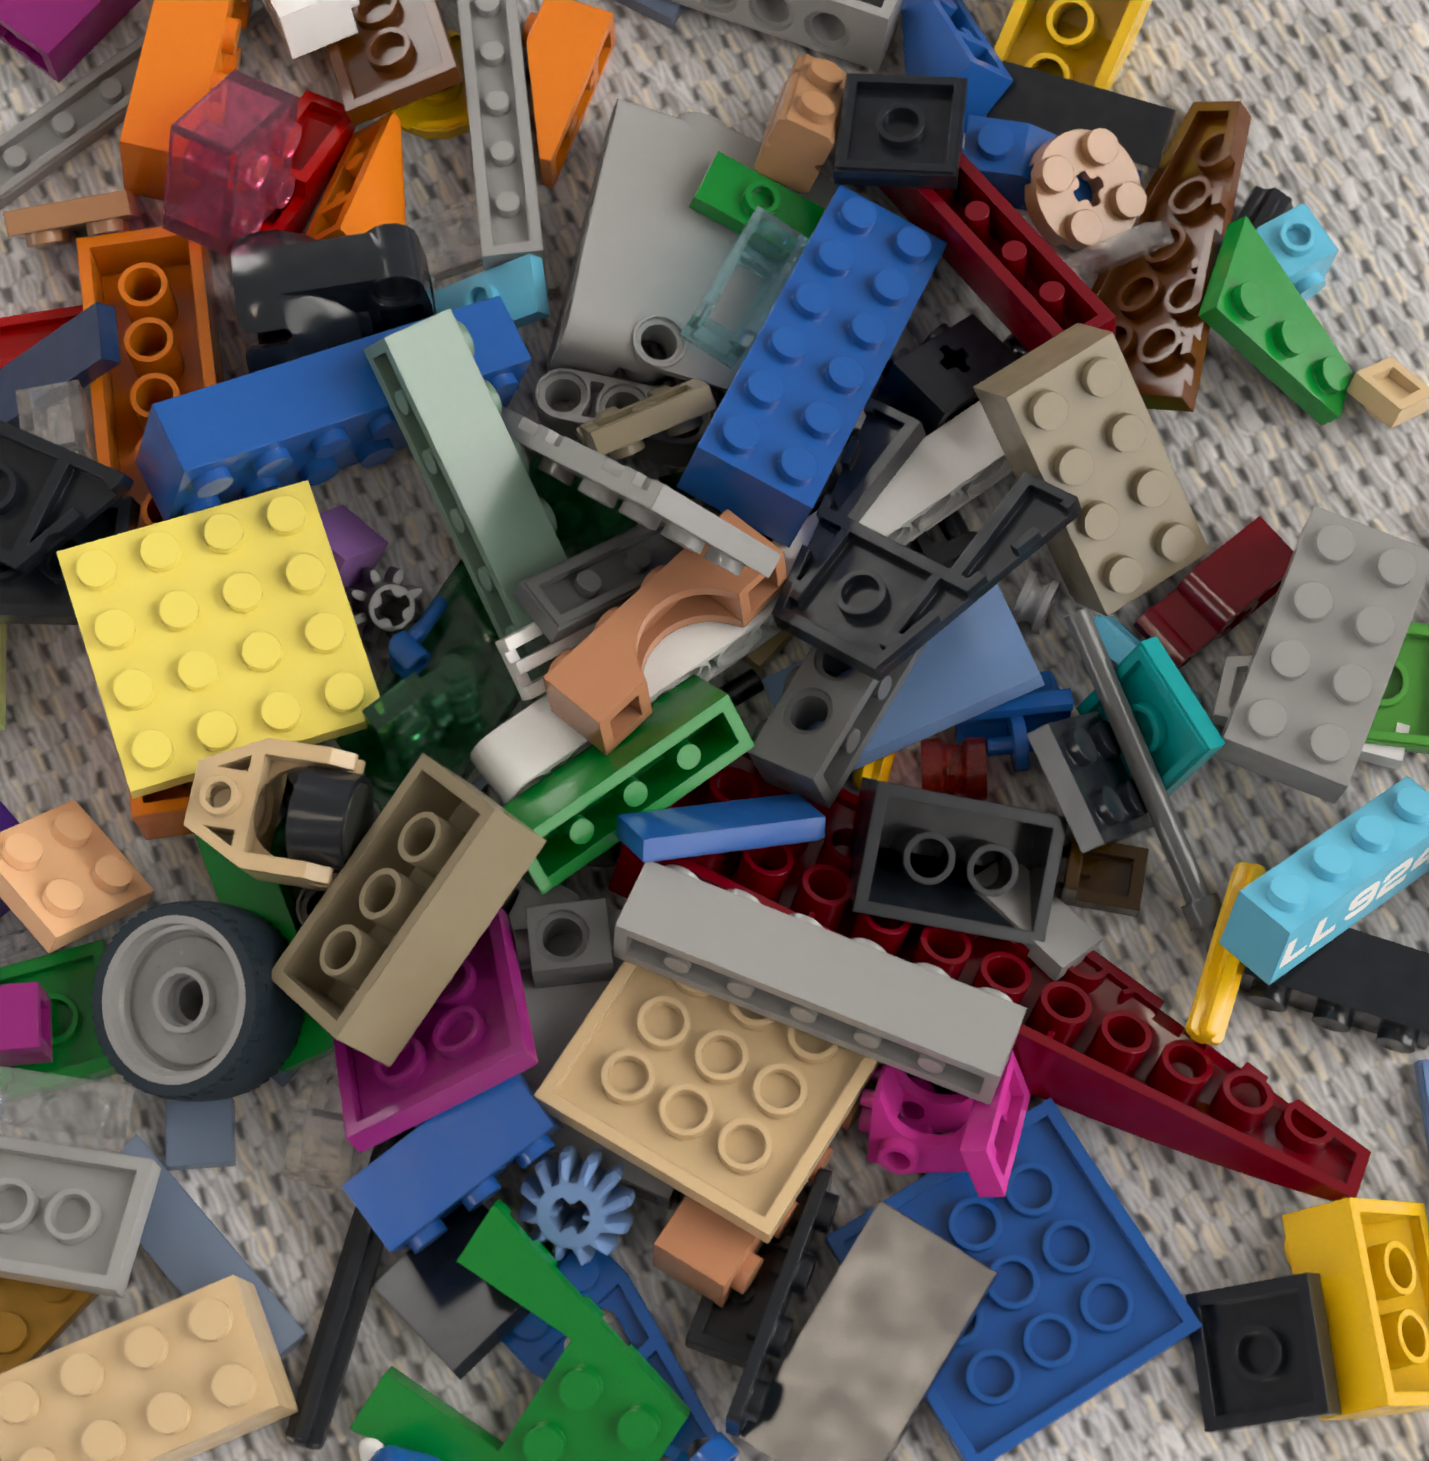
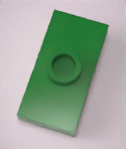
[689,151,825,265]

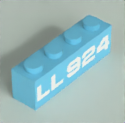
[1219,776,1429,985]

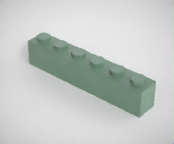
[363,308,578,698]

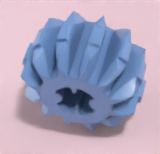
[519,1144,635,1266]

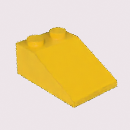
[985,0,1152,117]

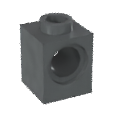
[515,898,614,989]

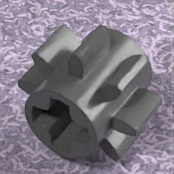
[344,566,423,643]

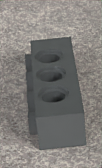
[748,643,927,809]

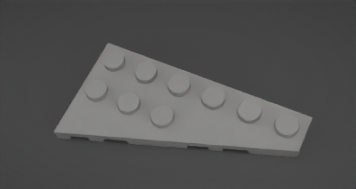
[501,406,781,578]

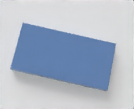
[762,584,1045,771]

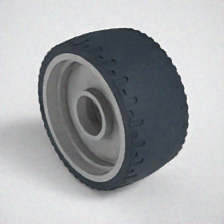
[91,900,305,1102]

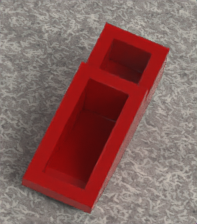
[223,90,356,254]

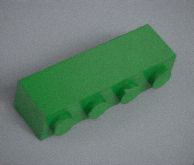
[502,674,755,895]

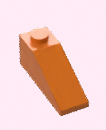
[521,0,616,188]
[306,112,406,240]

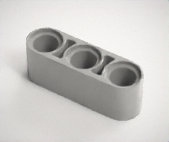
[535,368,711,467]

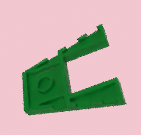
[349,1199,691,1461]

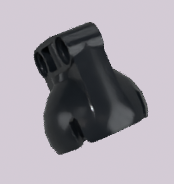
[231,223,437,374]

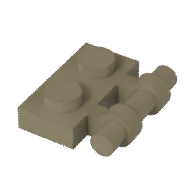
[575,378,717,460]

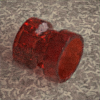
[921,737,987,800]

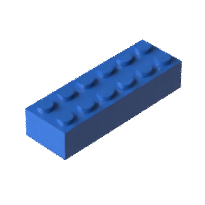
[676,184,948,548]
[136,295,532,521]

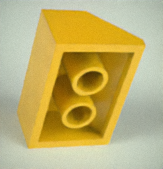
[1282,1197,1429,1420]

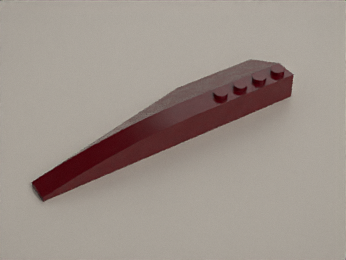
[608,751,1371,1202]

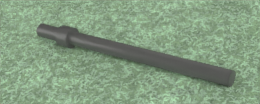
[1065,608,1222,953]

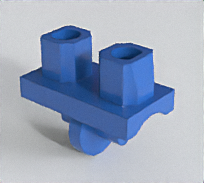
[955,670,1074,772]

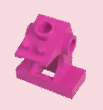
[858,1049,1031,1197]

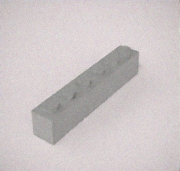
[613,862,1027,1105]

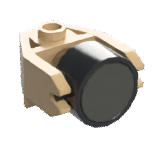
[183,738,374,891]

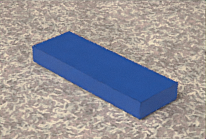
[616,793,826,863]

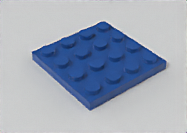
[825,1097,1202,1461]

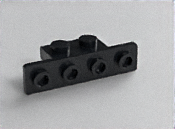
[685,1167,840,1437]

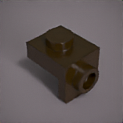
[1056,833,1149,917]

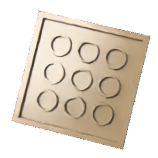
[534,961,880,1244]

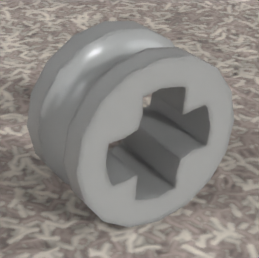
[1012,570,1061,634]

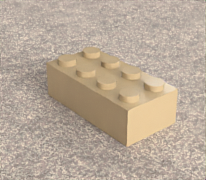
[0,1275,299,1461]

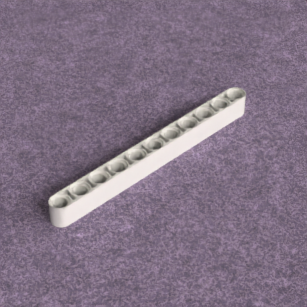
[469,401,1013,804]

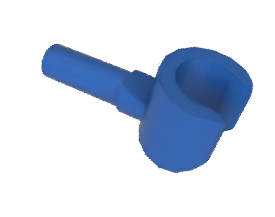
[388,596,449,681]

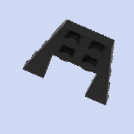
[771,397,1082,682]

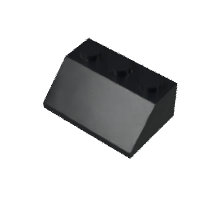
[850,777,1068,945]

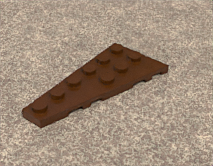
[1091,101,1252,412]

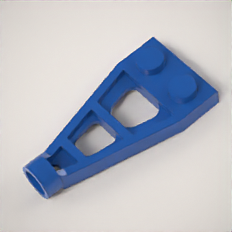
[502,1249,740,1461]

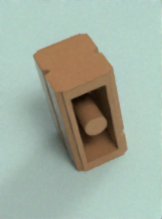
[754,54,846,193]

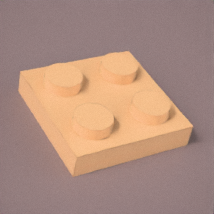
[0,799,154,953]

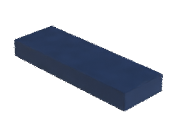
[0,302,121,429]

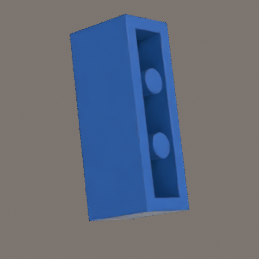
[342,1072,563,1254]

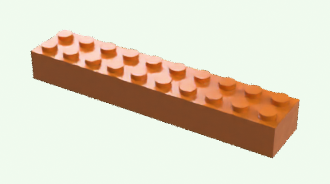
[76,222,224,840]

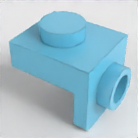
[1257,204,1339,301]

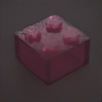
[162,69,301,256]

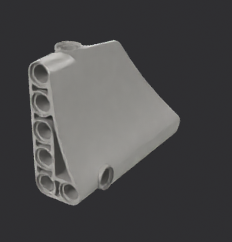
[546,99,918,432]

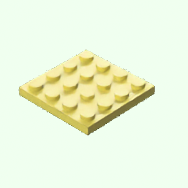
[56,480,386,799]

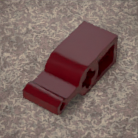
[1134,516,1293,670]

